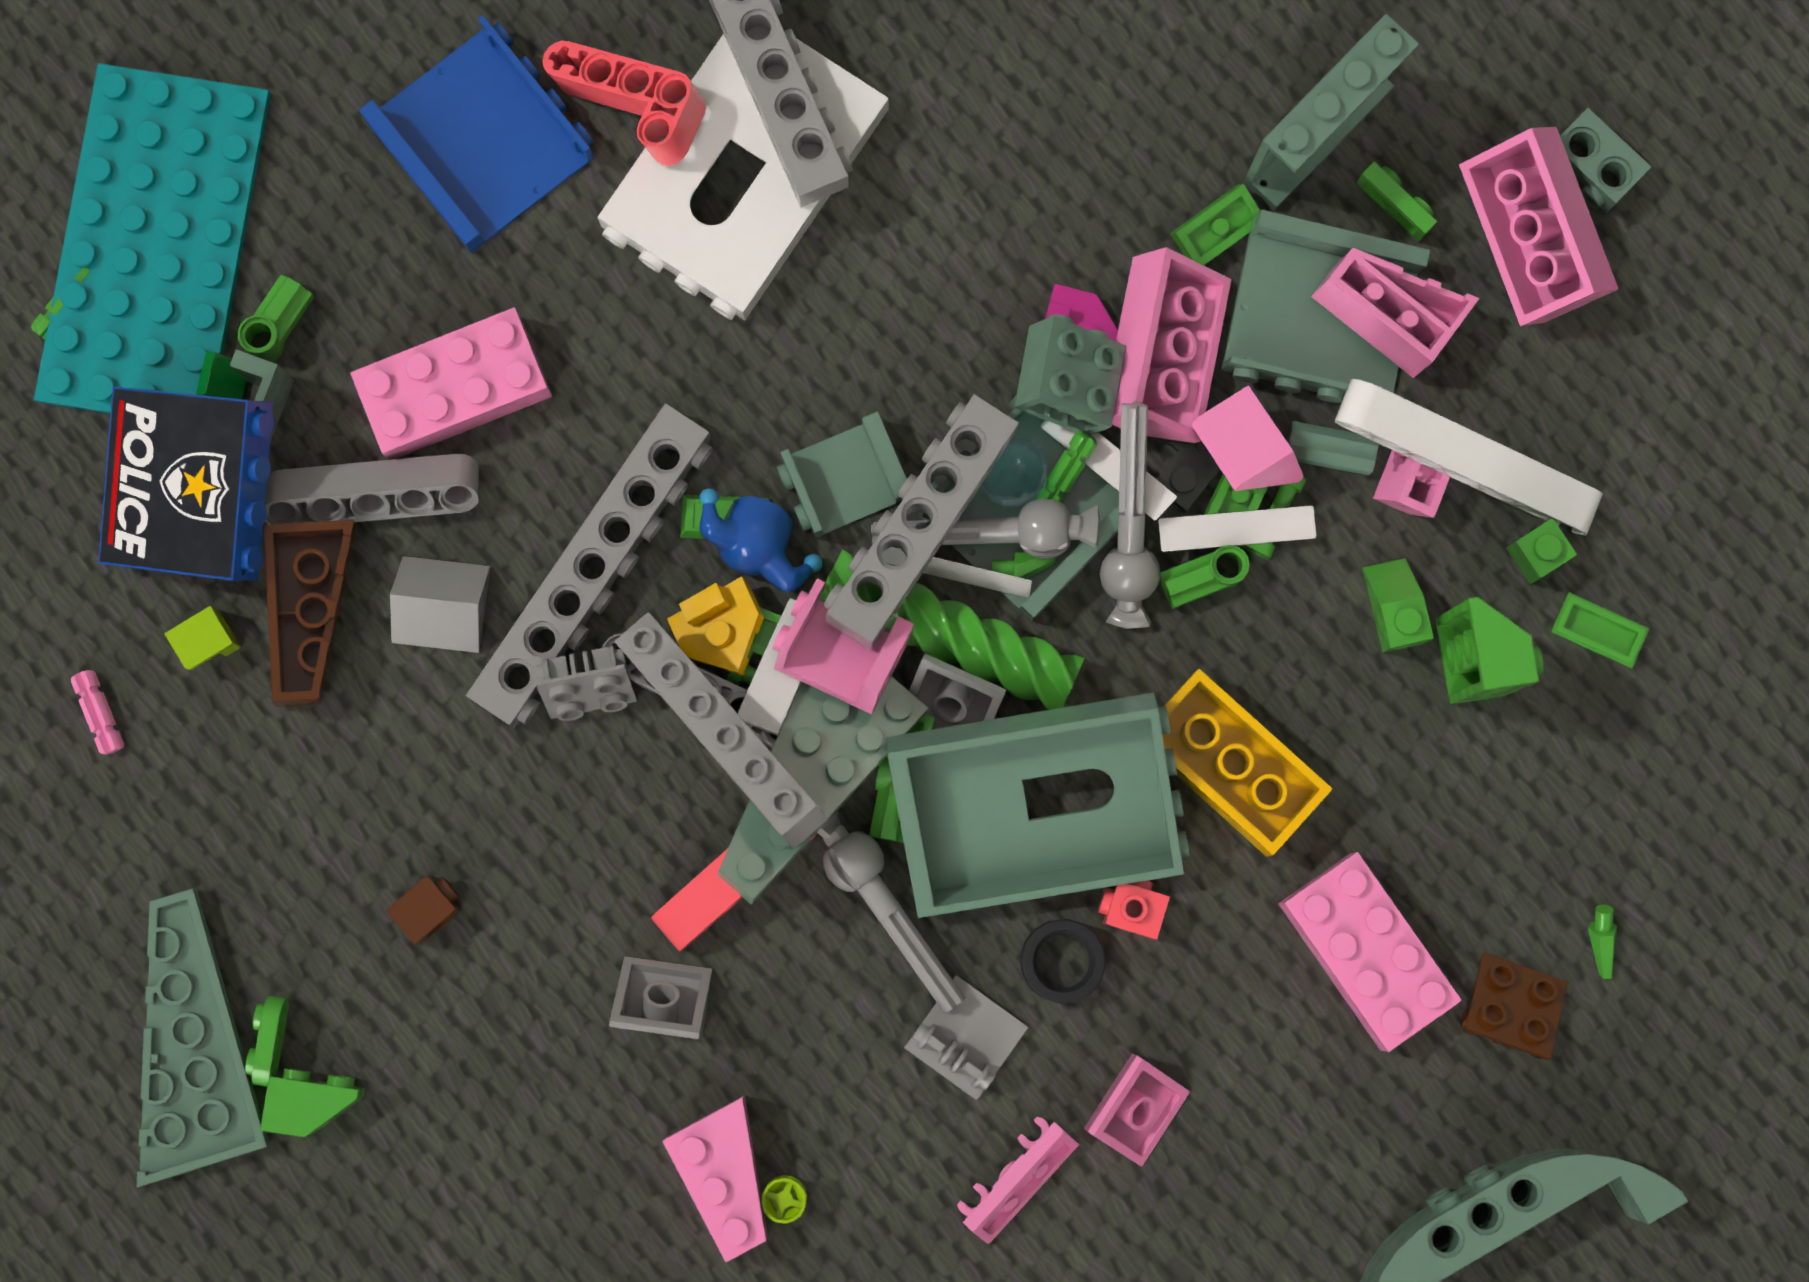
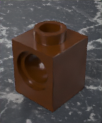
[386,875,461,945]

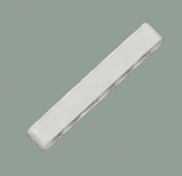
[1335,379,1603,535]

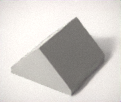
[390,556,490,653]
[909,654,1006,729]
[609,956,712,1039]

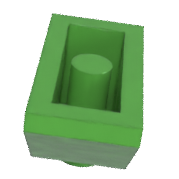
[1362,558,1434,653]

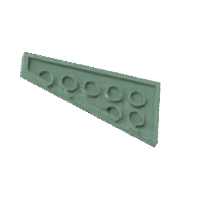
[717,676,929,904]
[137,888,270,1187]

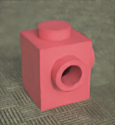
[1098,881,1170,940]

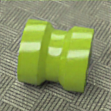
[761,1175,807,1224]

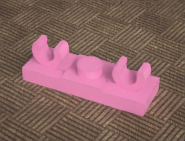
[957,1117,1079,1245]

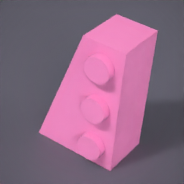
[1311,248,1480,378]
[662,1095,768,1262]

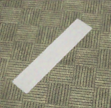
[1040,420,1177,520]
[1158,506,1316,552]
[881,547,1032,598]

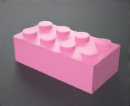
[1459,127,1618,326]
[350,307,552,460]
[1278,852,1462,1052]

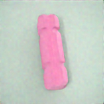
[71,670,124,755]

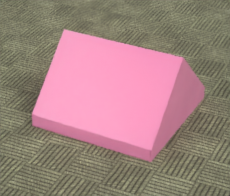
[1191,385,1304,491]
[1084,1053,1190,1167]

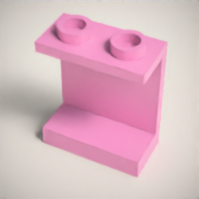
[772,579,914,714]

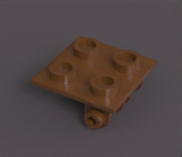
[1460,952,1567,1060]

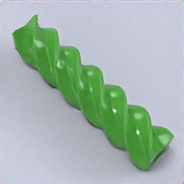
[820,549,1085,710]

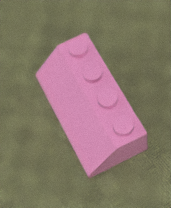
[1112,247,1232,443]

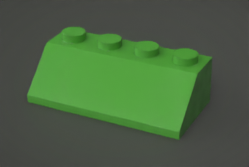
[1435,597,1543,705]

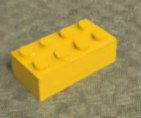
[1162,669,1333,857]

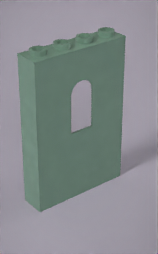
[887,693,1190,918]

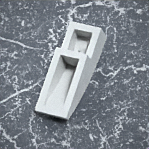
[738,598,801,736]

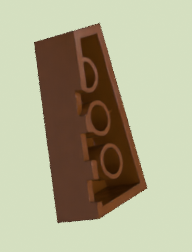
[264,520,356,707]

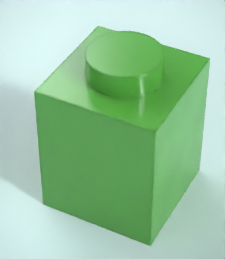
[1506,518,1577,584]

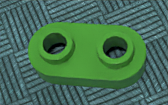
[245,996,289,1087]

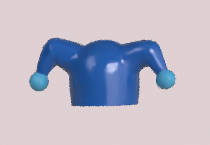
[699,488,822,593]

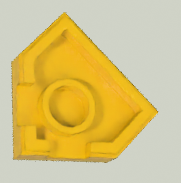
[667,576,764,676]

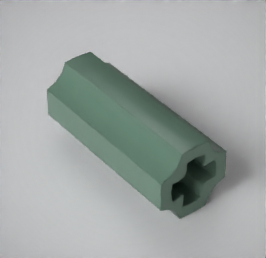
[1287,421,1379,476]

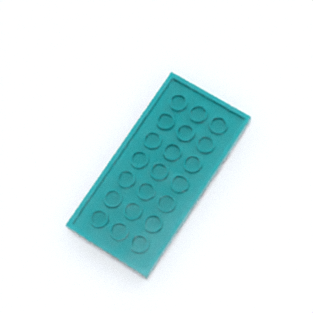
[34,63,271,414]

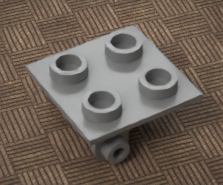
[535,645,637,721]
[904,975,1028,1100]

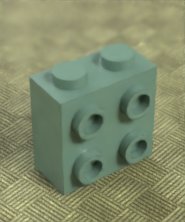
[1014,314,1126,435]

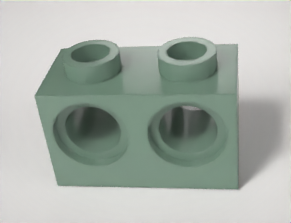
[1560,108,1651,213]

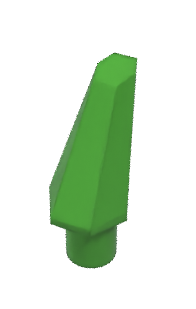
[992,552,1056,579]
[1588,904,1617,979]

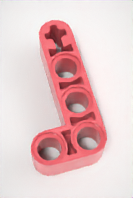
[542,41,706,166]
[651,834,817,952]

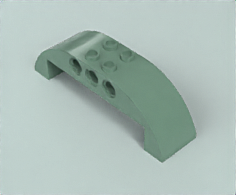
[1360,1148,1688,1282]

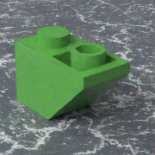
[260,1068,365,1137]

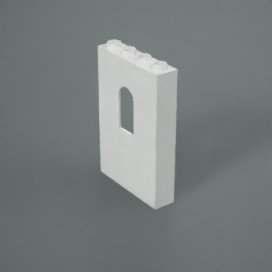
[598,25,889,320]

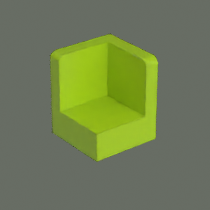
[164,606,241,670]

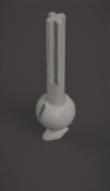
[1100,401,1161,629]
[871,498,1101,559]
[817,812,966,1013]

